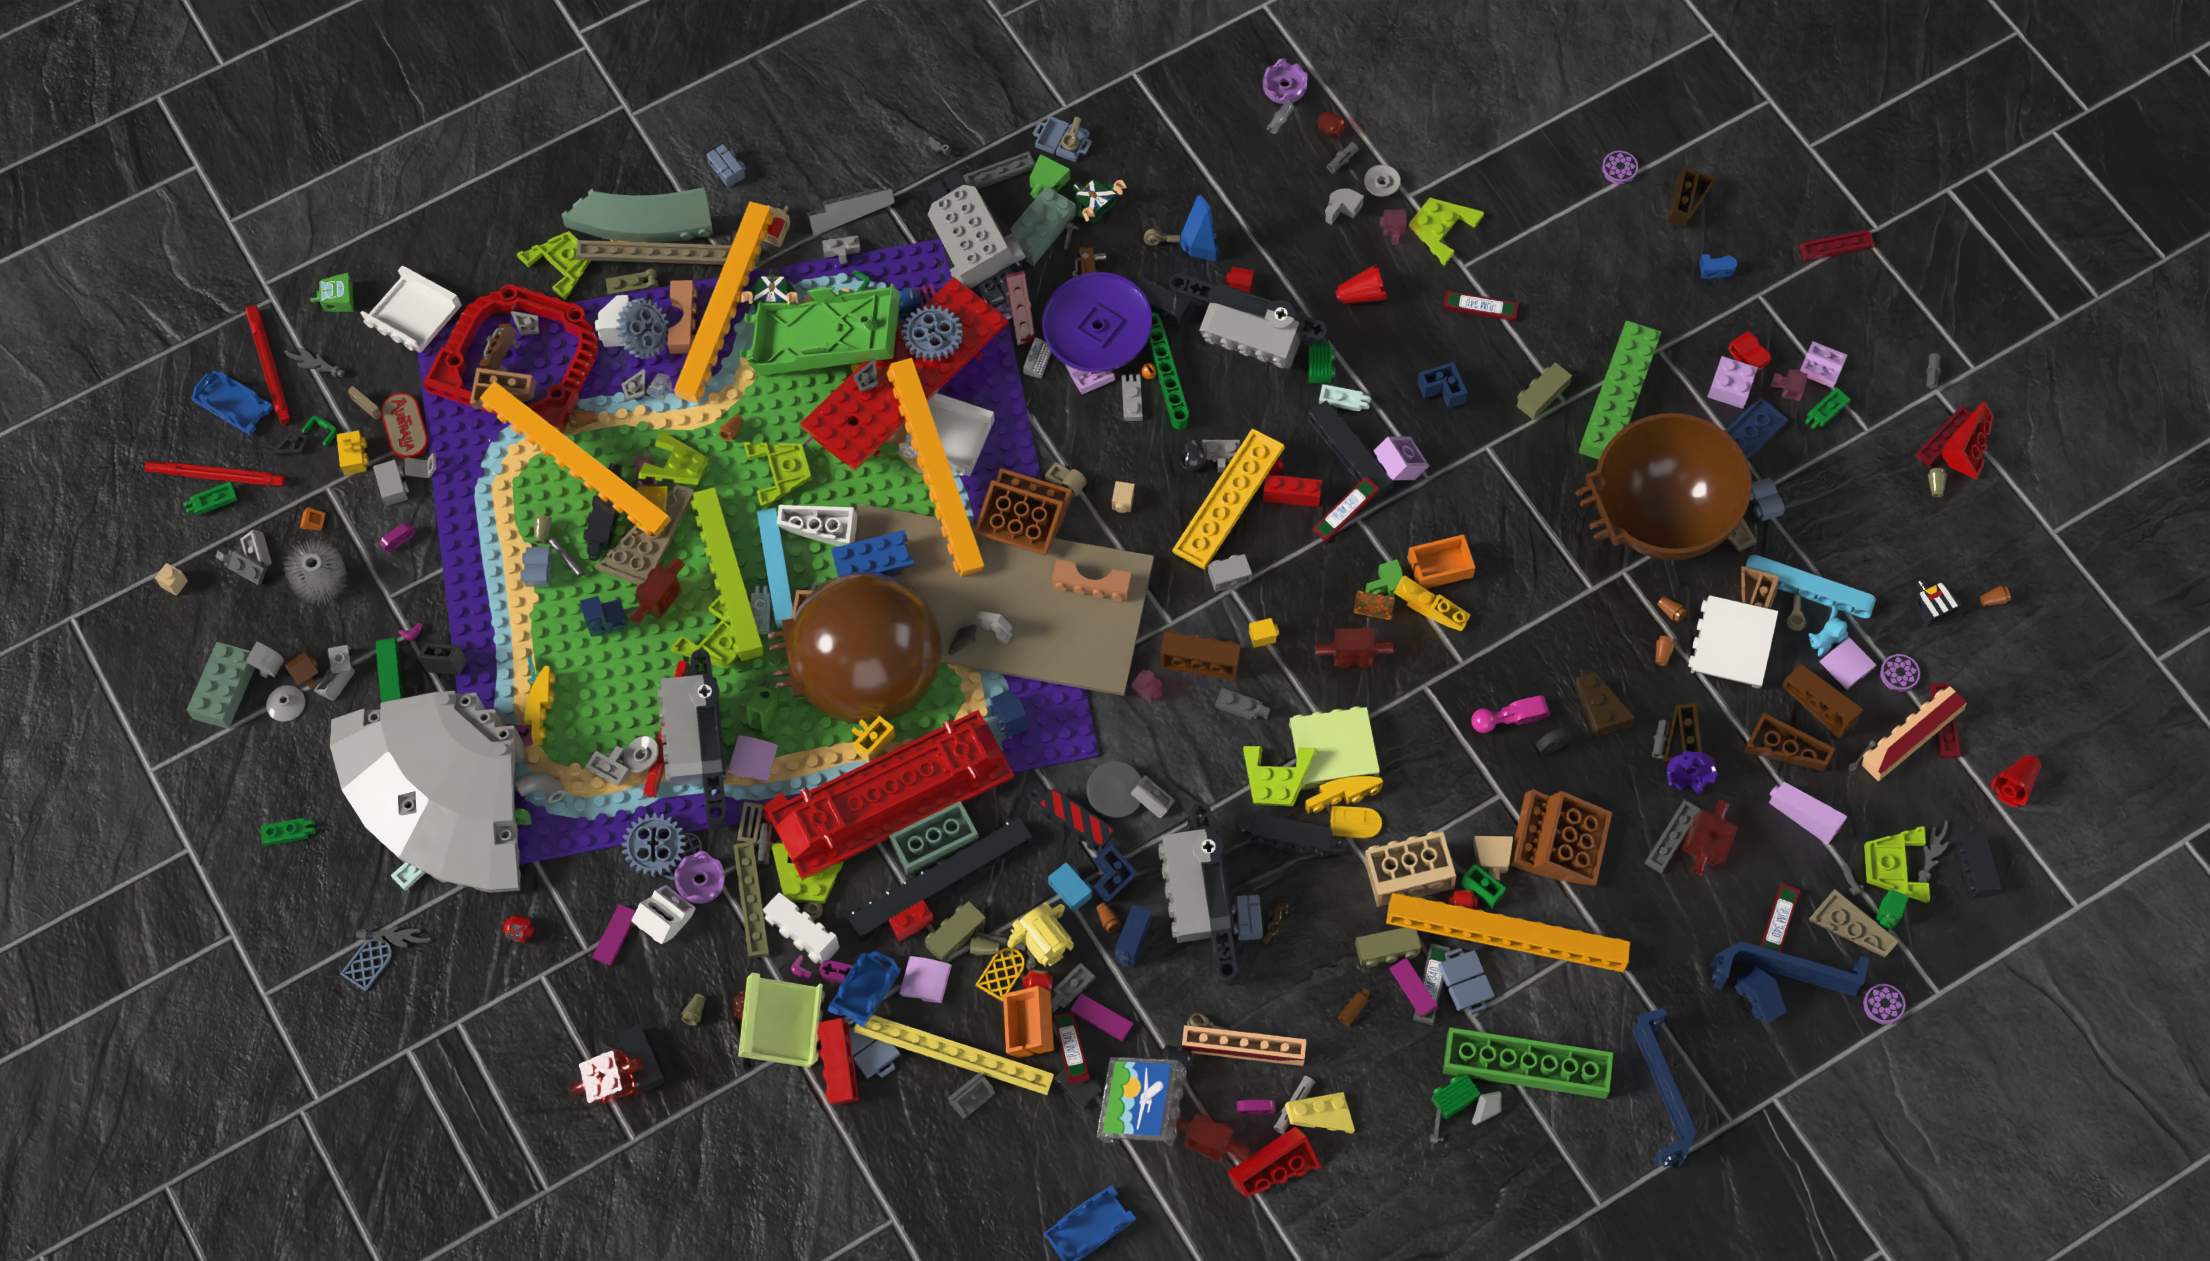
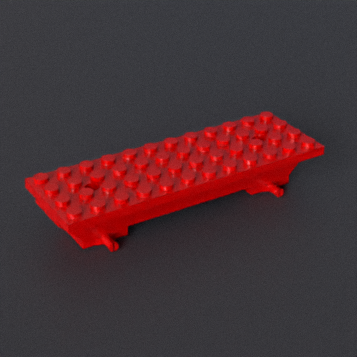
[800,277,1008,471]
[767,709,1014,881]

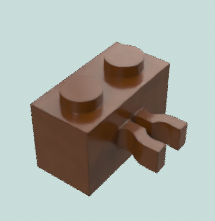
[283,650,318,690]

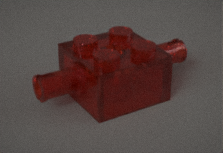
[630,558,685,625]
[1315,628,1393,668]
[1681,800,1738,875]
[569,1050,644,1104]
[1170,1114,1250,1163]

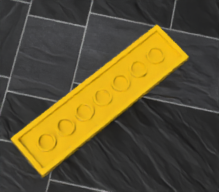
[1172,429,1285,570]

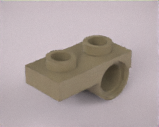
[1045,462,1086,498]

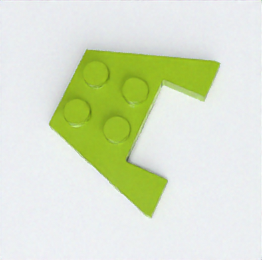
[1409,198,1484,266]
[517,231,591,300]
[638,431,709,485]
[744,442,812,509]
[671,597,739,669]
[1243,746,1318,806]
[1864,826,1930,902]
[772,843,844,904]

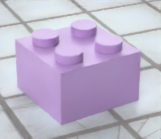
[1708,356,1757,409]
[1374,437,1429,480]

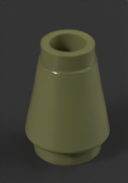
[1928,468,1947,497]
[534,515,553,544]
[970,936,1000,956]
[682,994,706,1026]

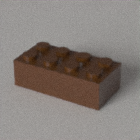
[1160,631,1241,681]

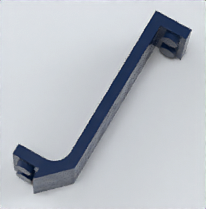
[1710,941,1870,996]
[1631,1007,1696,1167]

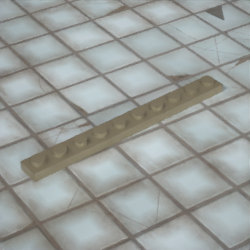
[576,240,760,266]

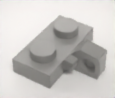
[822,236,861,264]
[1202,440,1240,472]
[976,611,1013,644]
[585,746,629,787]

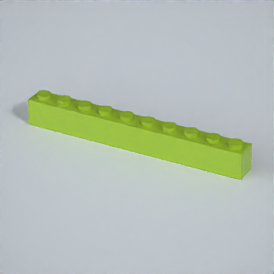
[691,487,763,661]

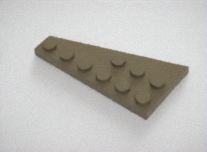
[594,484,695,588]

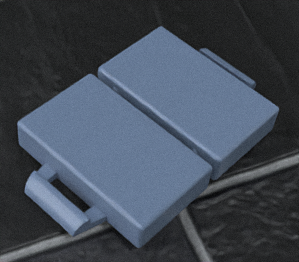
[1033,116,1092,162]
[1438,948,1495,1015]
[848,1020,900,1079]

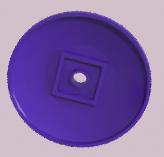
[1042,272,1152,372]

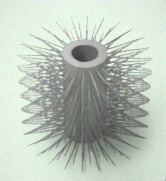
[284,538,348,606]

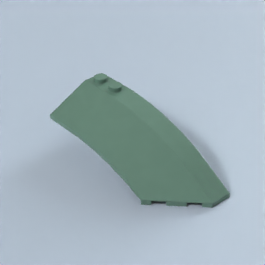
[562,188,714,243]

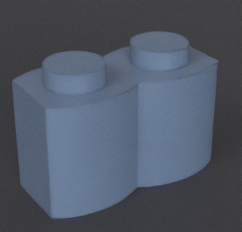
[1750,478,1785,521]
[520,547,552,587]

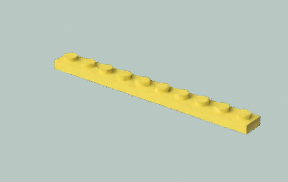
[854,1015,1054,1095]

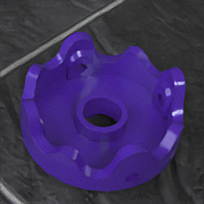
[1667,751,1718,793]

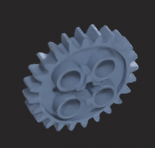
[616,298,669,359]
[902,305,963,362]
[621,813,687,877]

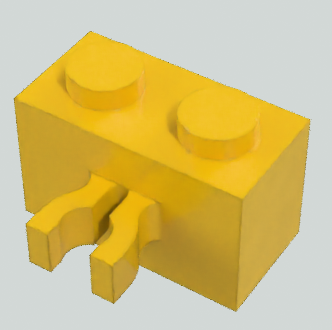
[337,431,369,475]
[852,716,896,762]

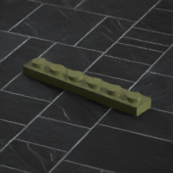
[733,841,769,959]

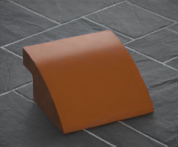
[974,468,1073,556]
[1509,789,1612,886]

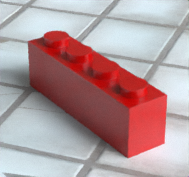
[817,1018,859,1105]

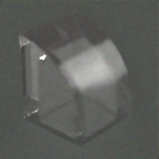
[647,373,672,401]

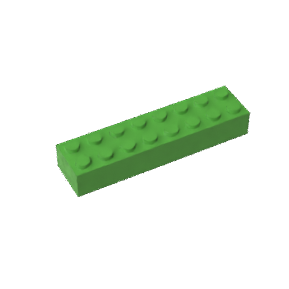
[1579,320,1661,460]
[1443,1028,1613,1099]

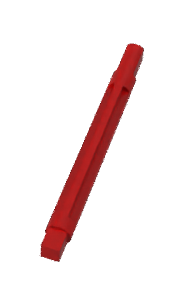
[245,305,290,425]
[144,460,285,486]
[643,661,691,798]

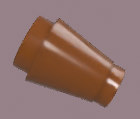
[569,411,597,429]
[719,414,744,442]
[1980,586,2011,607]
[1658,596,1687,622]
[1655,636,1676,666]
[1096,902,1122,933]

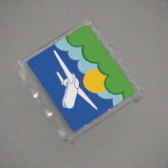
[1097,1057,1186,1146]

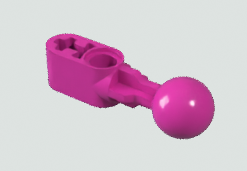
[1471,695,1550,733]

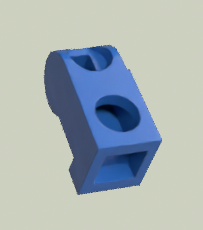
[1700,254,1737,279]

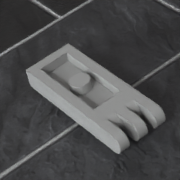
[1122,374,1142,421]

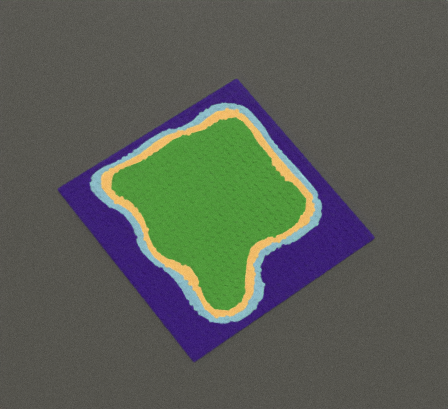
[417,239,1099,865]

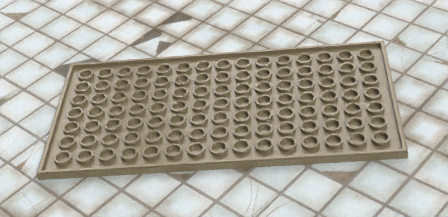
[855,504,1154,696]

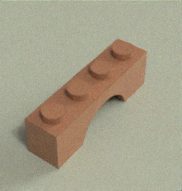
[668,280,698,354]
[1052,559,1132,601]

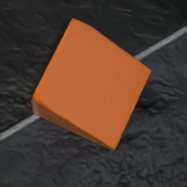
[300,507,326,531]

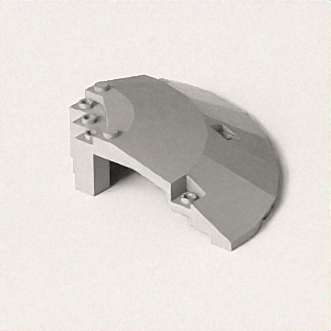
[330,691,525,893]

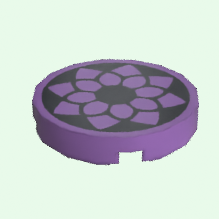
[1602,151,1638,184]
[1880,654,1920,692]
[1863,984,1905,1024]

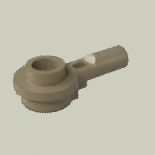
[1062,117,1081,151]
[1144,229,1180,245]
[1786,595,1806,631]
[803,902,823,920]
[1187,1013,1228,1030]

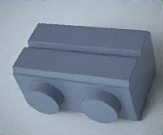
[706,144,746,187]
[1231,895,1263,940]

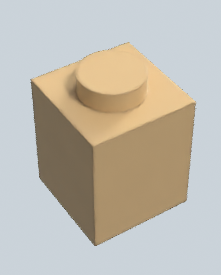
[1112,481,1134,513]
[155,563,188,596]

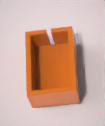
[1407,534,1476,589]
[1003,986,1054,1058]

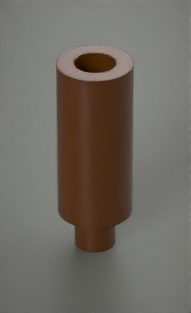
[1338,989,1371,1026]

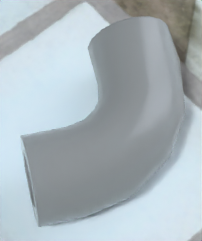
[514,772,566,803]

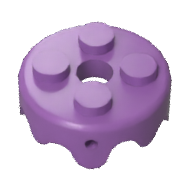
[1263,58,1307,104]
[675,851,725,903]

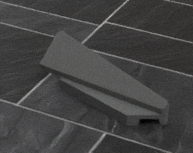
[807,188,895,236]

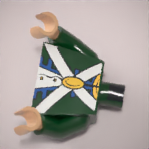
[1073,180,1127,224]
[742,268,799,310]

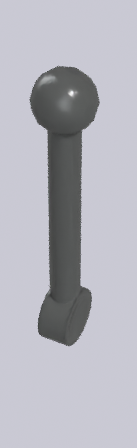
[1848,740,1877,771]

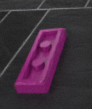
[592,904,636,966]
[1389,958,1438,1018]
[1070,994,1133,1042]

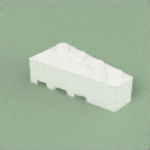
[777,505,858,547]
[763,893,840,963]

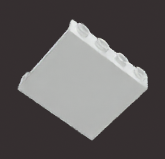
[361,265,462,353]
[899,393,994,476]
[1688,595,1778,688]

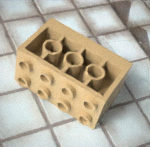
[1365,831,1456,907]

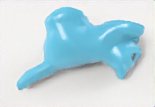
[1808,606,1848,657]

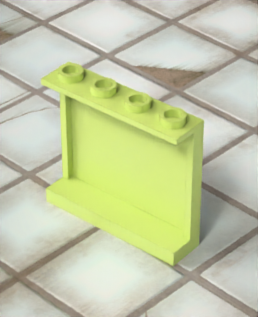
[1289,706,1380,790]
[738,973,825,1067]

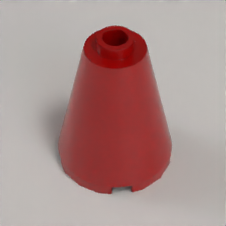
[1335,264,1387,304]
[1991,755,2041,807]

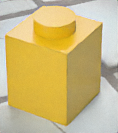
[1249,618,1279,648]

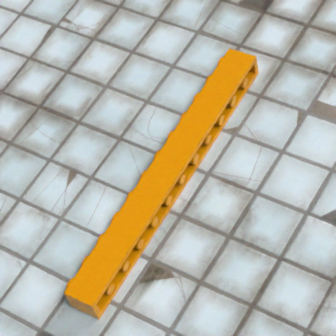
[674,202,774,403]
[887,358,984,577]
[480,381,671,537]
[1386,893,1630,972]

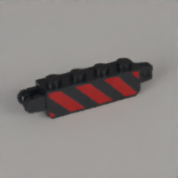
[1028,787,1121,853]

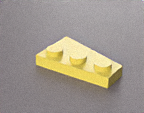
[1285,1092,1355,1133]

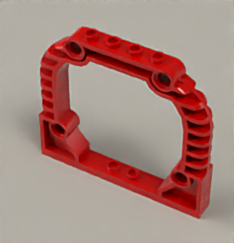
[423,285,598,434]

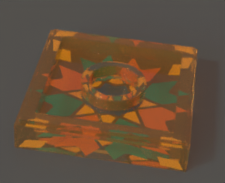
[1354,590,1395,620]

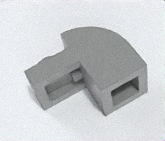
[1325,189,1364,225]
[246,642,284,678]

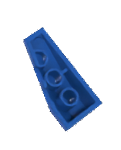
[1180,194,1219,261]

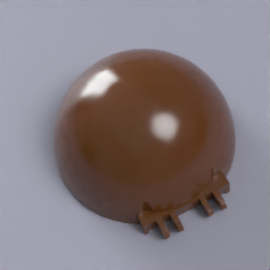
[1575,413,1752,560]
[768,572,942,725]

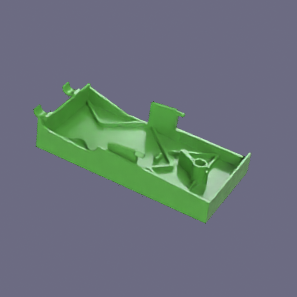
[740,284,901,376]

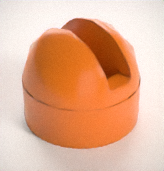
[1142,363,1156,379]

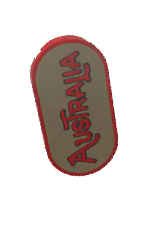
[381,393,428,459]

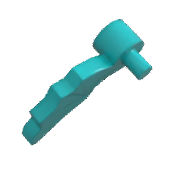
[527,656,539,683]

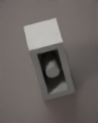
[373,460,409,506]
[1208,554,1252,592]

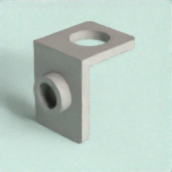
[405,453,436,479]
[328,645,351,674]

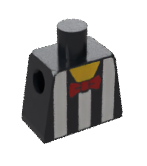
[1914,578,1962,627]

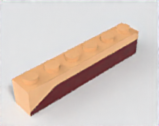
[1862,686,1967,782]
[1182,1025,1306,1066]

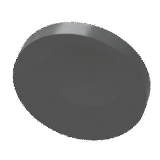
[1087,761,1141,819]

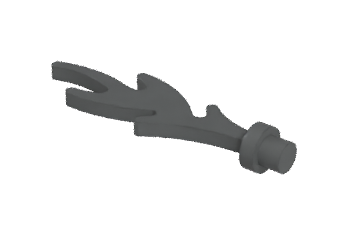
[284,348,345,377]
[1918,821,1949,883]
[356,926,431,948]

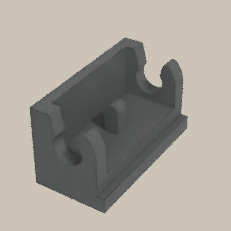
[948,1072,995,1120]

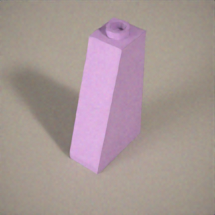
[1769,782,1847,845]

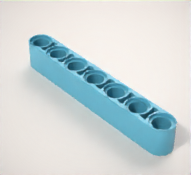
[757,508,793,629]
[1745,555,1876,618]

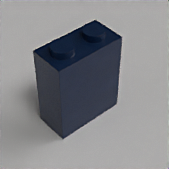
[1115,904,1152,967]

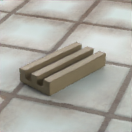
[348,386,382,420]
[737,802,764,844]

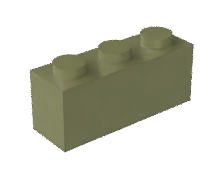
[1517,362,1572,420]
[925,901,986,962]
[1355,927,1421,967]

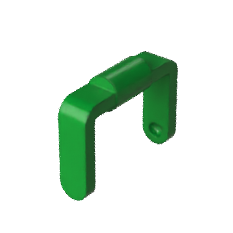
[838,270,870,294]
[301,416,337,446]

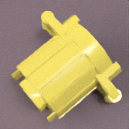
[1007,902,1074,967]

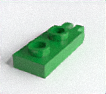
[1805,388,1851,429]
[184,482,238,515]
[261,818,316,846]

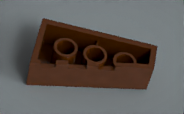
[1782,664,1864,739]
[1744,713,1835,772]

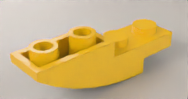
[1394,576,1470,631]
[524,666,555,745]
[1305,776,1383,814]

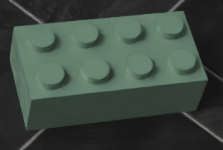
[1010,186,1076,266]
[187,642,255,729]
[889,801,979,877]

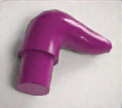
[398,623,424,641]
[791,955,812,979]

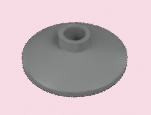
[1364,165,1400,197]
[266,685,305,722]
[623,736,659,773]

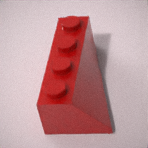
[1228,1127,1322,1197]

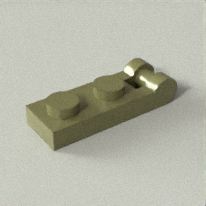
[606,269,659,296]

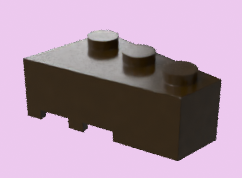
[1667,167,1717,228]
[1574,672,1635,738]
[1663,703,1702,770]

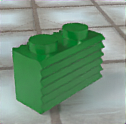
[1308,343,1335,383]
[1460,864,1506,909]
[1875,889,1909,930]
[1431,1074,1480,1120]

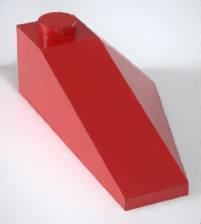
[1942,402,1994,479]

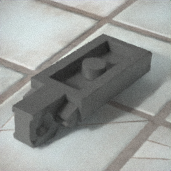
[216,549,267,585]
[1215,688,1270,720]
[1051,963,1096,1013]

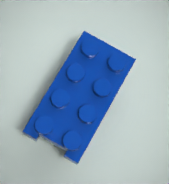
[191,371,273,436]
[831,530,915,576]
[828,951,901,1027]
[1044,1185,1136,1261]

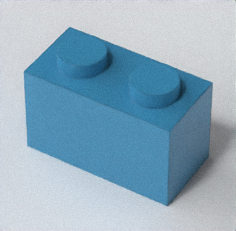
[1048,863,1092,912]

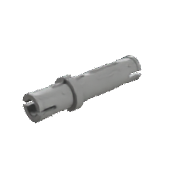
[1273,1076,1315,1134]

